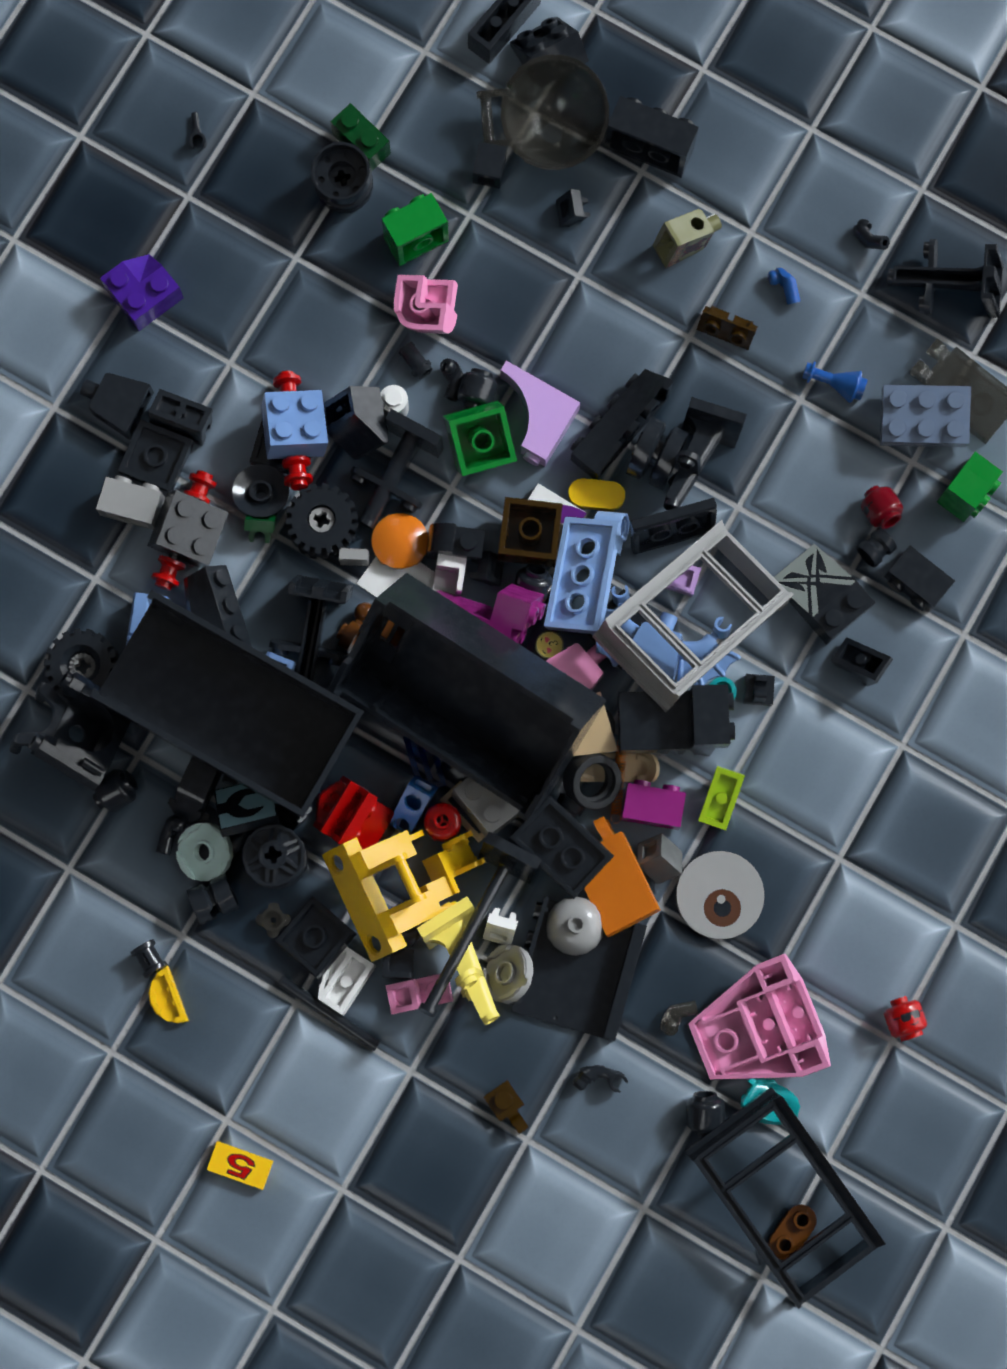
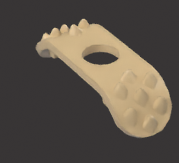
[580,753,660,782]

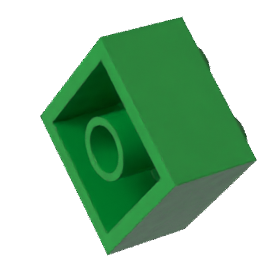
[381,193,449,267]
[443,401,517,476]

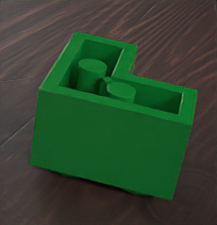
[937,451,1003,522]

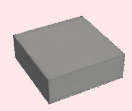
[339,548,370,566]

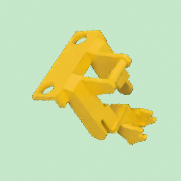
[322,830,486,962]

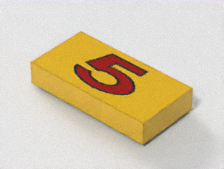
[207,1141,274,1190]

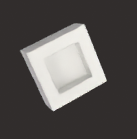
[483,908,518,945]

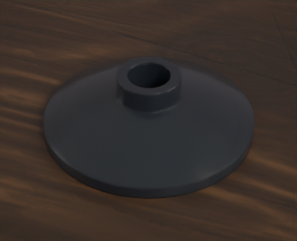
[232,464,289,518]

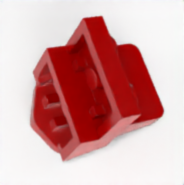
[313,775,394,850]

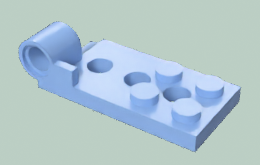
[544,511,630,634]

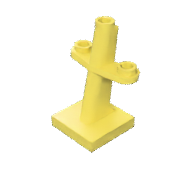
[417,896,500,1025]

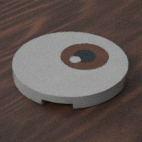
[676,851,764,940]

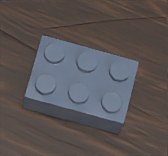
[880,385,971,447]

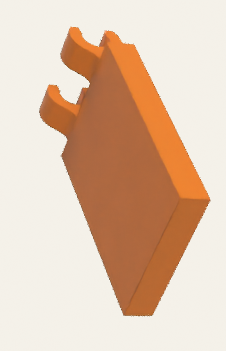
[584,816,661,937]

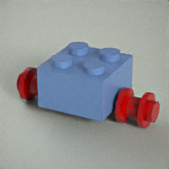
[261,371,328,491]

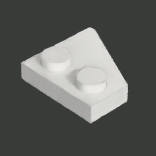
[318,947,376,1016]

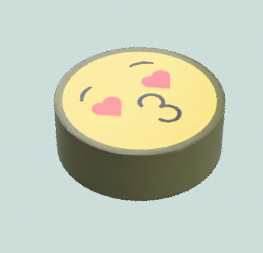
[535,631,564,660]

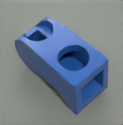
[389,775,438,835]

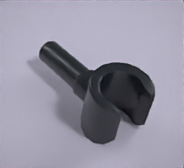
[189,112,207,149]

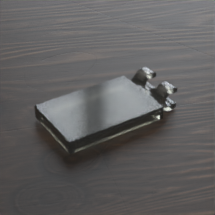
[909,339,1007,444]

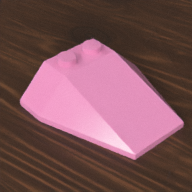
[688,954,831,1080]

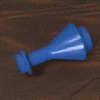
[802,361,868,403]

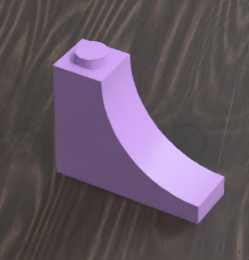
[500,361,580,467]

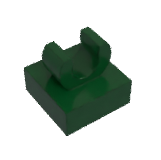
[244,514,277,543]

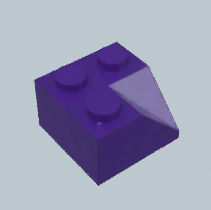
[100,254,184,331]

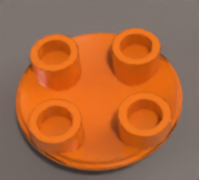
[371,513,428,569]

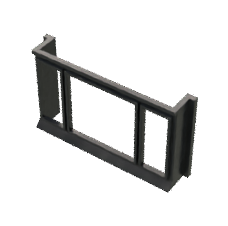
[684,1087,886,1309]

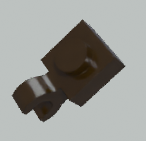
[483,1080,529,1134]

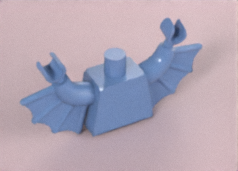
[591,585,741,685]

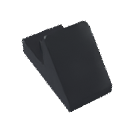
[831,637,893,686]

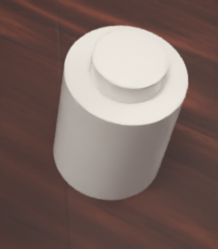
[381,385,409,418]

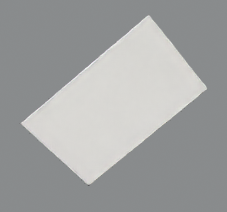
[357,557,435,597]

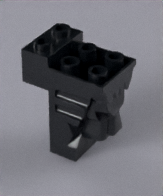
[617,685,735,756]

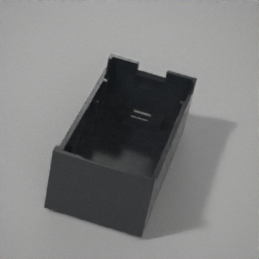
[328,573,606,822]

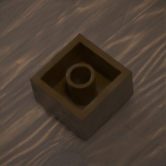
[498,497,563,567]

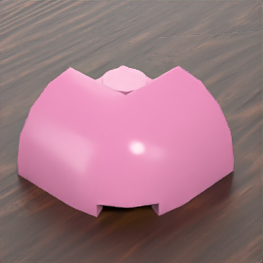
[394,275,458,334]

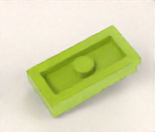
[698,766,745,830]

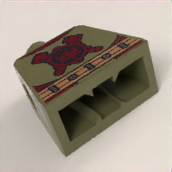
[652,209,722,268]

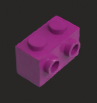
[621,779,686,830]

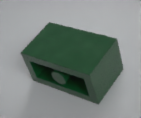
[330,103,391,172]

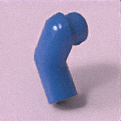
[768,268,801,305]

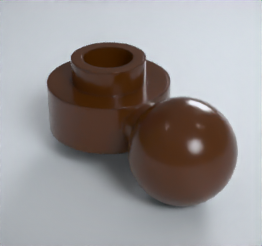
[336,602,372,652]

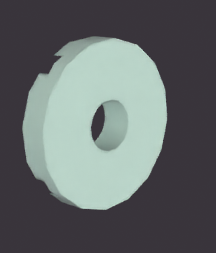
[176,823,233,881]

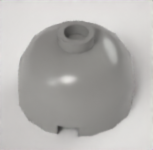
[546,896,604,956]

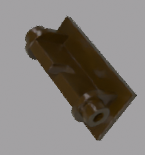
[696,305,758,350]

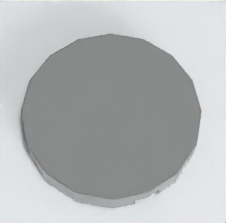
[483,944,533,1004]

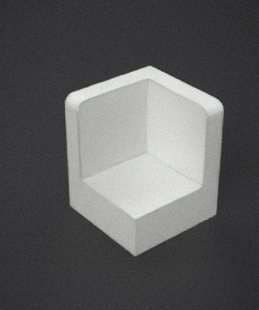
[432,554,467,596]

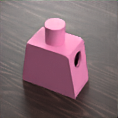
[546,643,606,690]

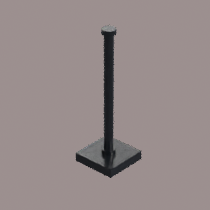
[418,831,542,1017]

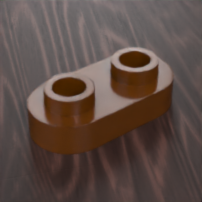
[768,1204,817,1260]

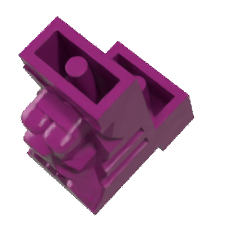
[436,584,546,644]

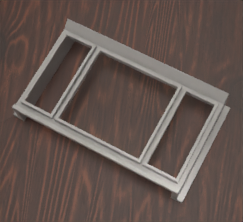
[592,520,794,712]

